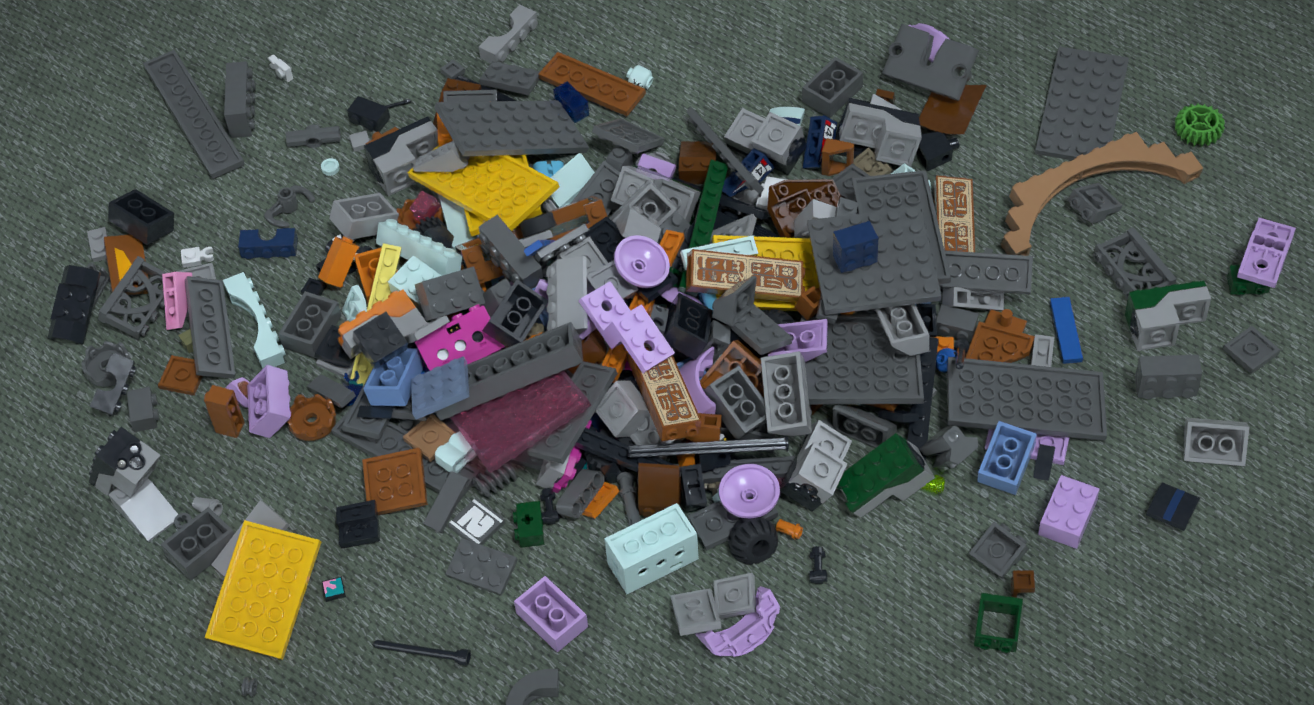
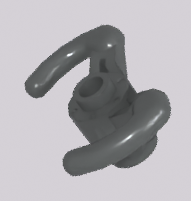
[264,185,315,228]

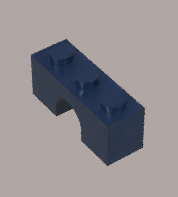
[238,228,298,259]

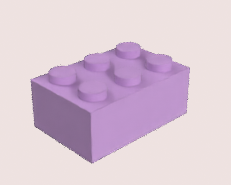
[247,365,291,438]
[1038,475,1100,549]
[514,576,588,652]

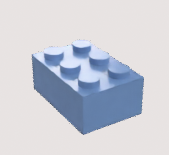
[363,348,425,406]
[978,421,1037,495]

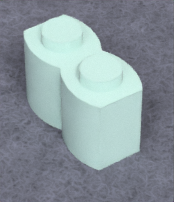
[435,430,480,473]

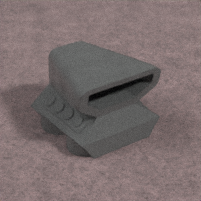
[920,426,978,473]

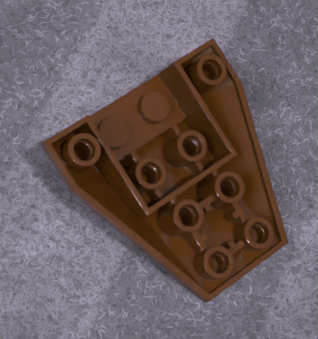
[767,179,841,238]

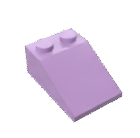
[768,319,828,362]

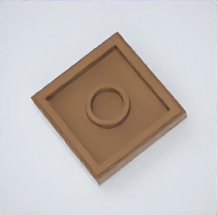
[403,413,456,462]

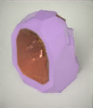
[226,377,250,408]

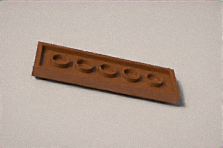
[539,52,646,116]

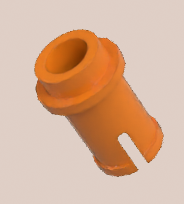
[776,519,803,539]

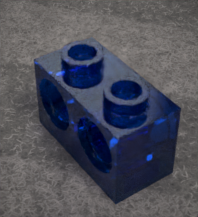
[553,81,589,123]

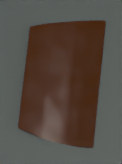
[919,85,987,134]

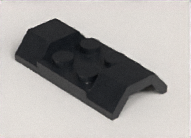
[47,265,101,344]

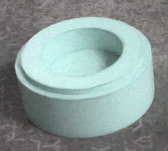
[321,158,340,176]

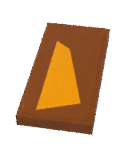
[104,235,148,295]

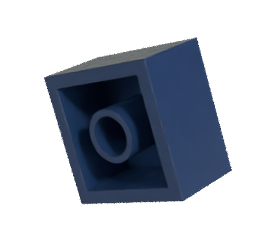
[833,221,879,273]

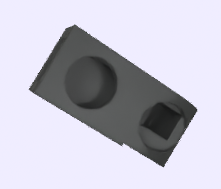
[649,304,669,335]

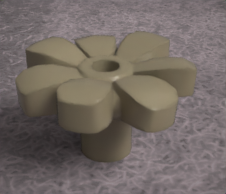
[704,481,721,496]

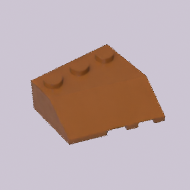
[700,340,765,399]

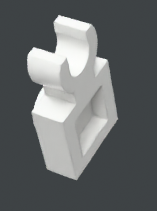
[268,55,293,82]
[181,247,214,268]

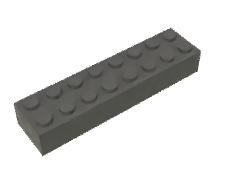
[435,322,583,420]

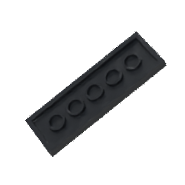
[582,216,678,303]

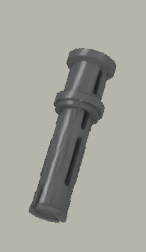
[616,472,640,526]

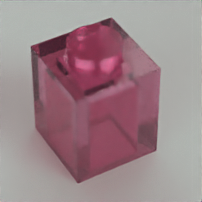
[409,191,441,222]

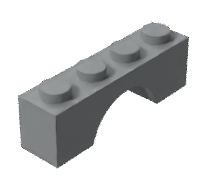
[479,4,538,63]

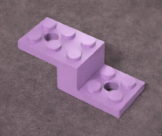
[1237,218,1296,288]
[579,281,675,373]

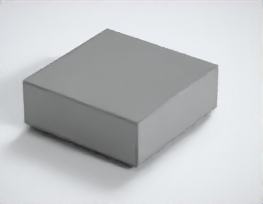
[349,131,369,152]

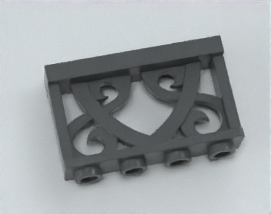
[1093,227,1177,300]
[98,256,166,340]

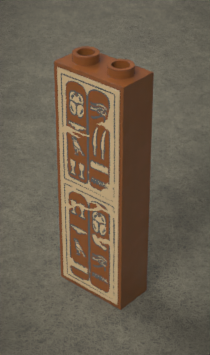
[933,175,975,252]
[686,249,805,303]
[627,343,702,442]

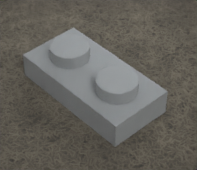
[87,227,108,262]
[1031,334,1055,367]

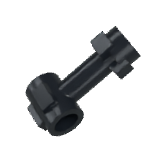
[540,488,560,525]
[810,546,828,584]

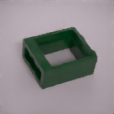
[974,593,1023,653]

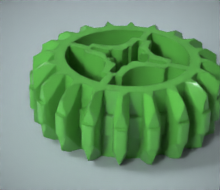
[1175,103,1225,147]

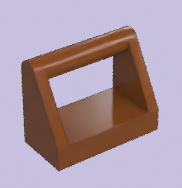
[822,138,854,176]

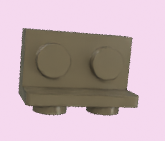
[854,147,893,176]

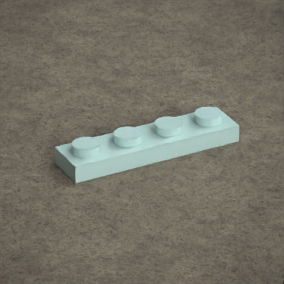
[680,236,758,270]

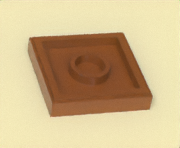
[158,355,203,395]

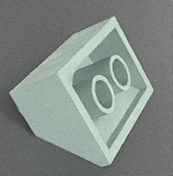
[549,153,595,208]

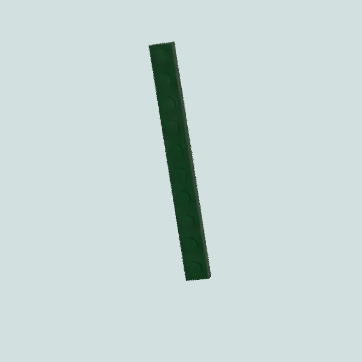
[678,159,728,297]

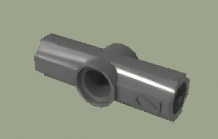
[286,124,341,148]

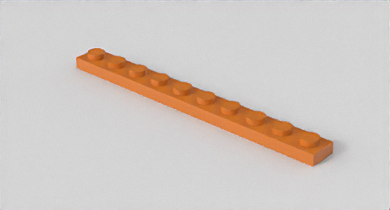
[602,230,685,383]

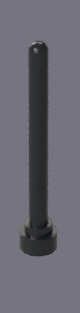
[954,338,970,370]
[373,640,471,666]

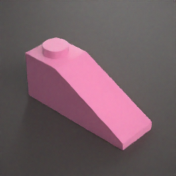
[162,272,192,330]

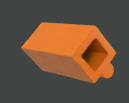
[318,236,360,288]

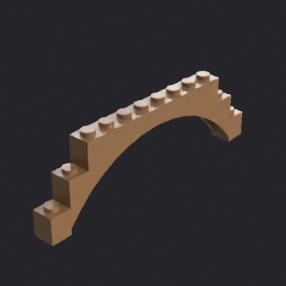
[1001,132,1203,256]

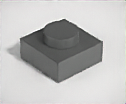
[440,59,465,79]

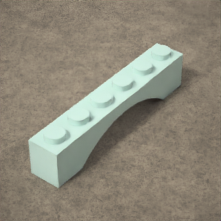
[223,272,286,369]

